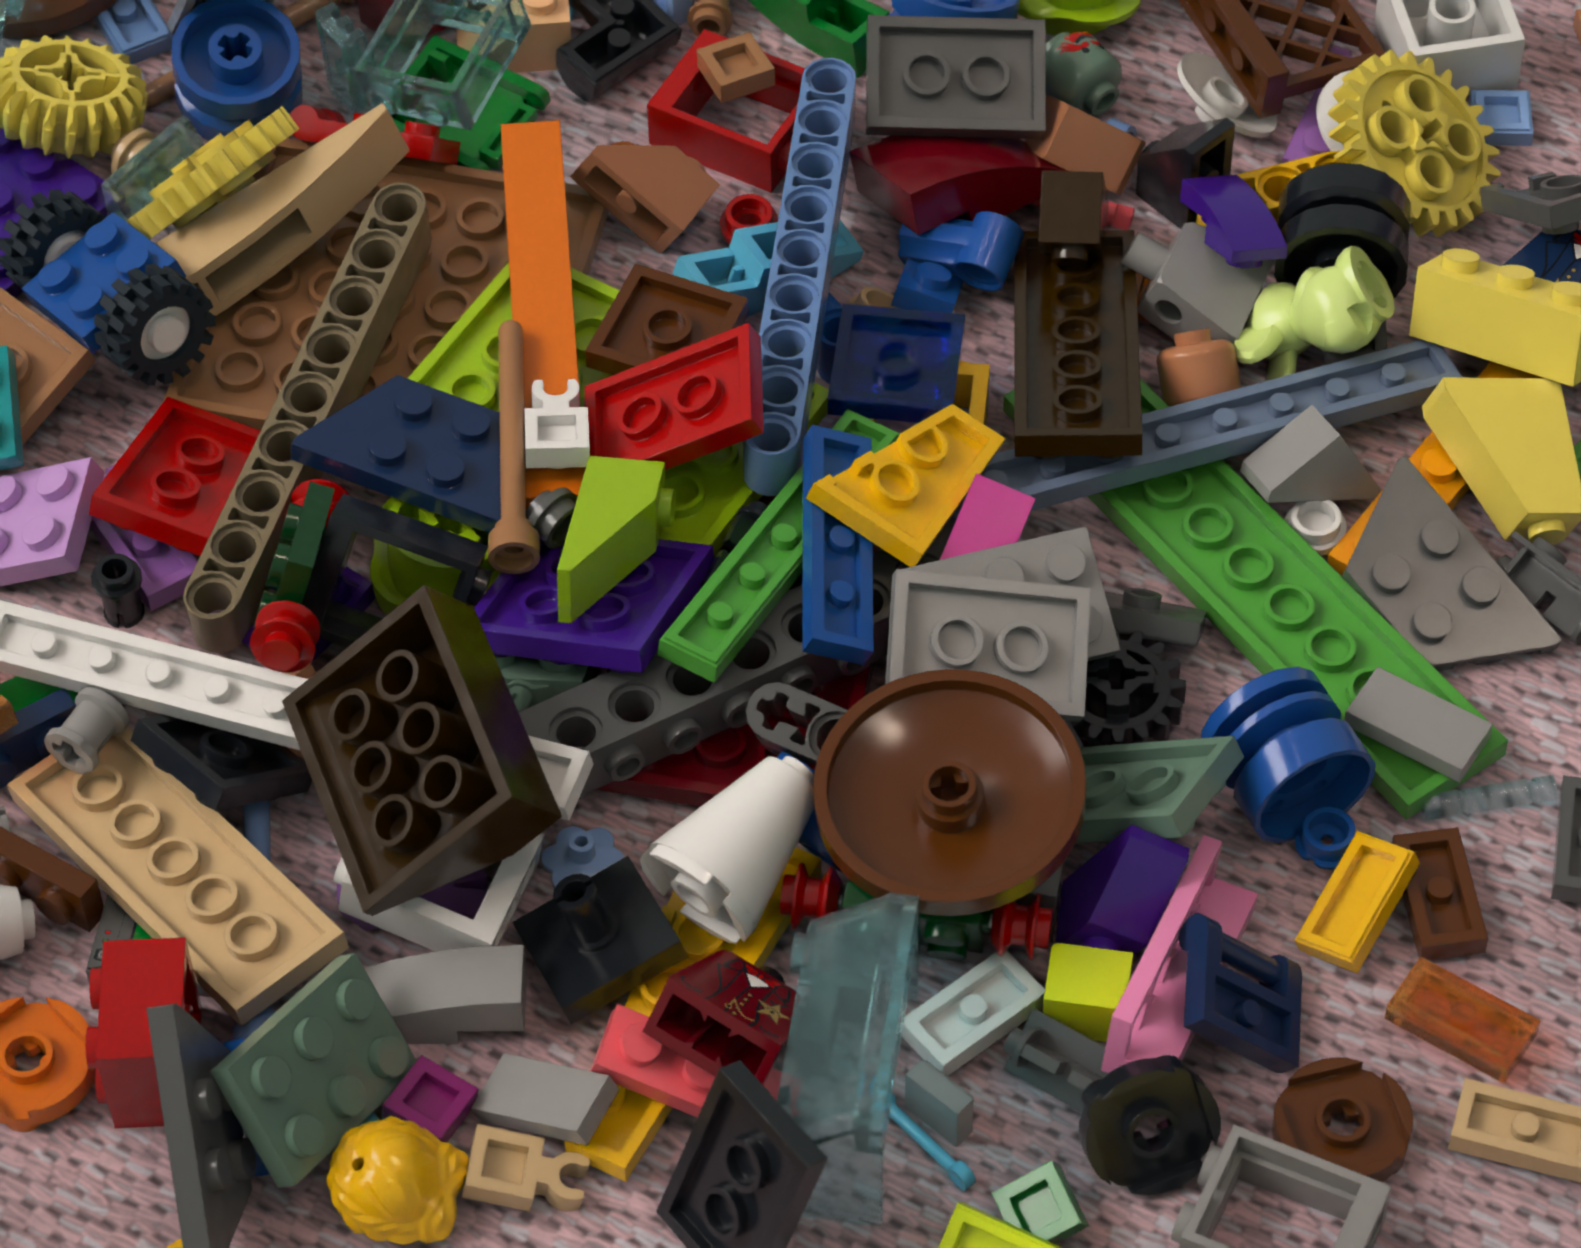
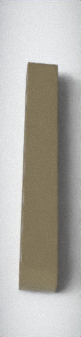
[183,182,432,653]

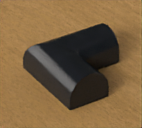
[556,0,682,102]

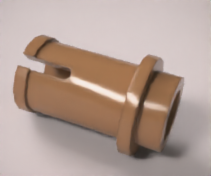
[687,0,733,37]

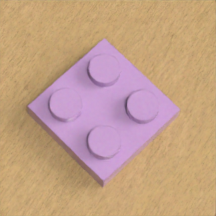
[0,457,104,587]

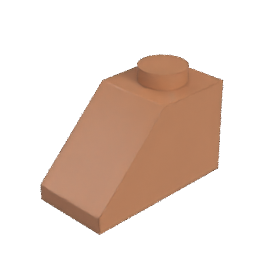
[570,145,720,253]

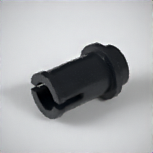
[91,553,145,628]

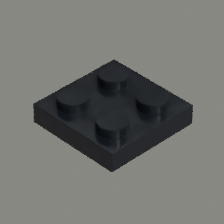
[130,714,312,811]

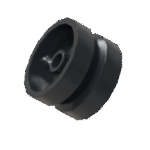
[1274,163,1411,299]

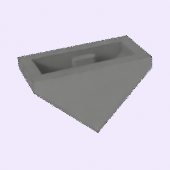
[1240,405,1380,503]

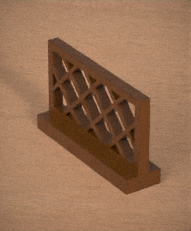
[1178,0,1386,119]

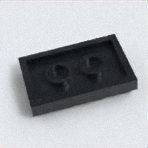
[656,1061,828,1248]

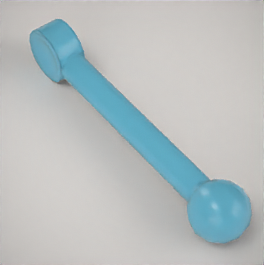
[869,1087,976,1191]

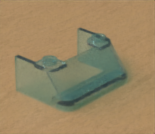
[777,893,920,1227]

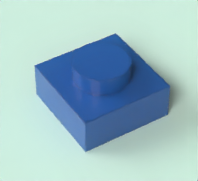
[891,259,963,325]

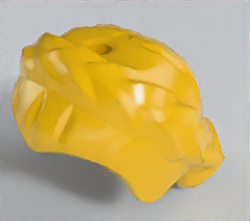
[326,1116,469,1245]

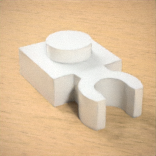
[524,379,590,469]

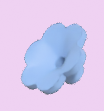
[541,826,624,887]

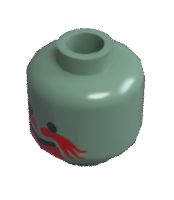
[1045,32,1122,115]

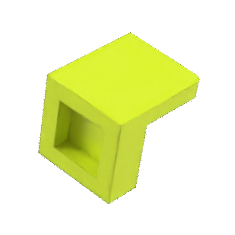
[1043,943,1133,1042]

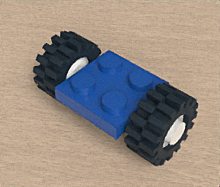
[0,189,216,386]

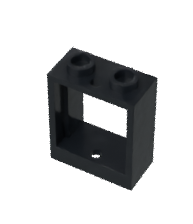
[302,493,493,647]

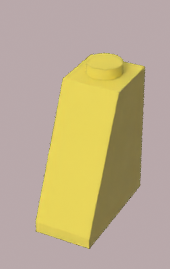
[1421,377,1581,545]

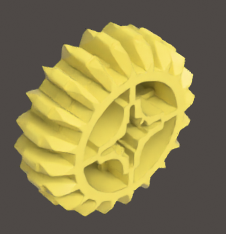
[0,35,148,159]

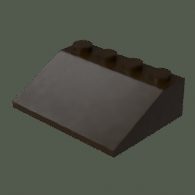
[282,585,562,916]

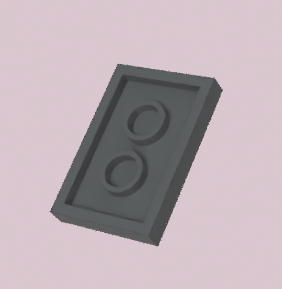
[866,15,1046,140]

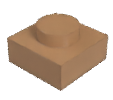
[697,32,775,103]

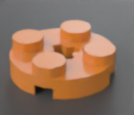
[0,997,96,1132]

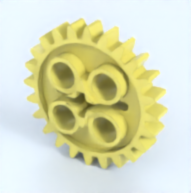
[1328,50,1500,237]
[127,106,300,239]

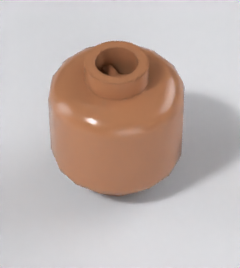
[1156,328,1241,407]

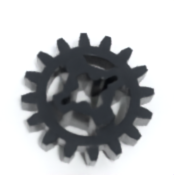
[1070,627,1186,747]

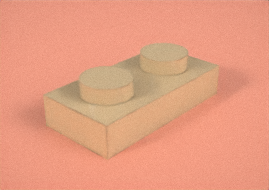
[1448,1078,1581,1183]

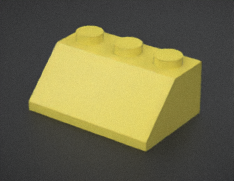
[1409,248,1581,387]

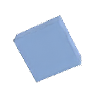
[1469,90,1534,146]

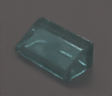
[102,115,204,222]

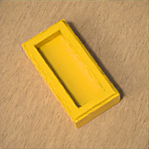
[1294,831,1420,974]

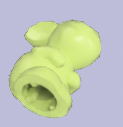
[1234,246,1395,381]

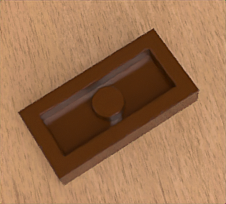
[0,826,104,932]
[1392,827,1488,961]

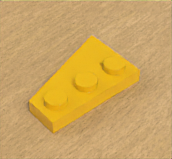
[806,404,1005,567]

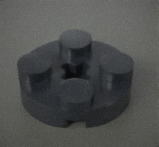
[1079,1055,1221,1196]

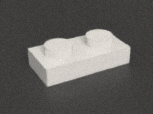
[899,951,1045,1076]

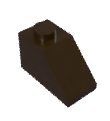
[1038,170,1109,266]

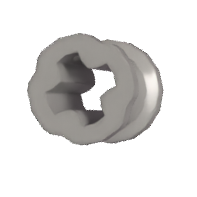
[44,687,130,774]

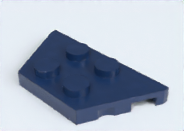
[291,375,501,533]

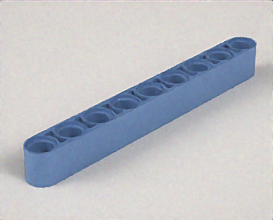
[743,58,856,496]

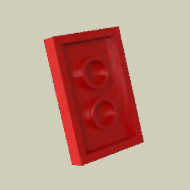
[584,323,764,472]
[89,397,260,556]

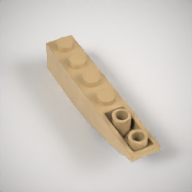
[122,103,410,372]

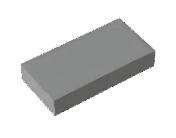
[1344,666,1493,783]
[471,1053,619,1145]

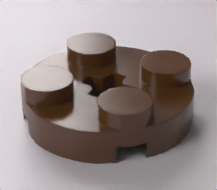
[1272,1057,1413,1182]

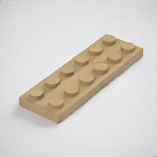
[7,726,349,1027]

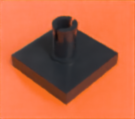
[512,856,689,1024]

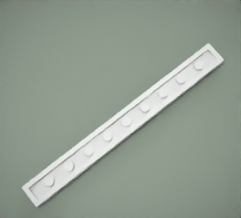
[0,600,594,821]

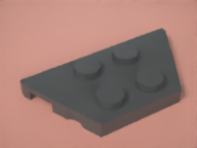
[1342,455,1563,671]
[146,1003,256,1248]

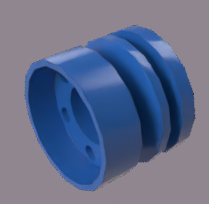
[1201,667,1376,843]

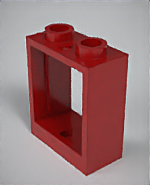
[647,29,805,193]

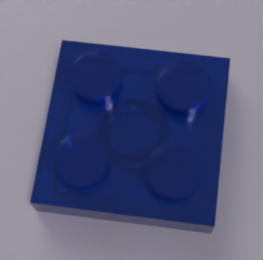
[827,304,966,423]

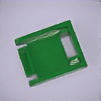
[380,35,551,171]

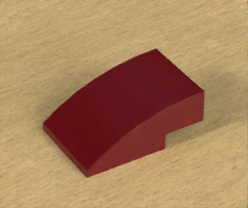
[849,136,1067,235]

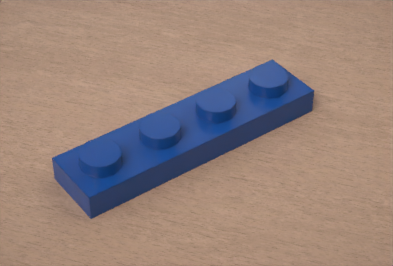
[802,424,874,665]

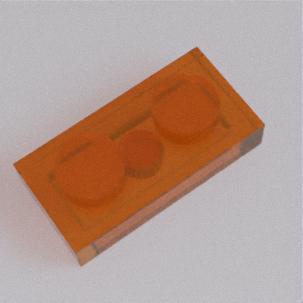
[1385,956,1541,1084]

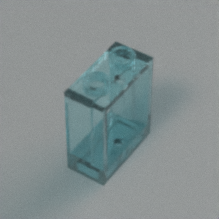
[353,0,532,130]

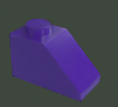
[1055,825,1190,956]

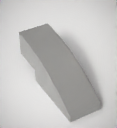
[364,945,527,1044]

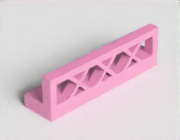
[1101,835,1258,1073]

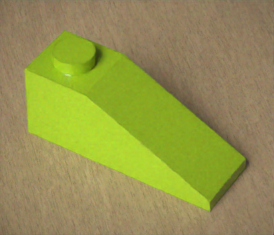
[557,456,676,623]

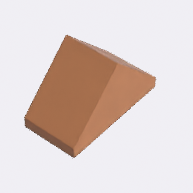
[1024,94,1147,196]

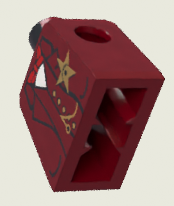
[642,950,805,1085]

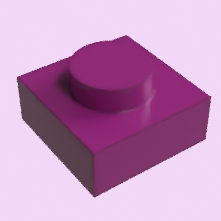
[382,1055,479,1142]

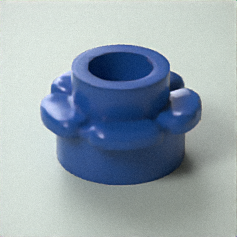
[1294,807,1355,870]

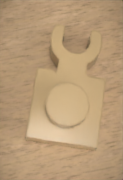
[462,1124,590,1211]

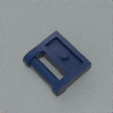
[1179,913,1302,1073]

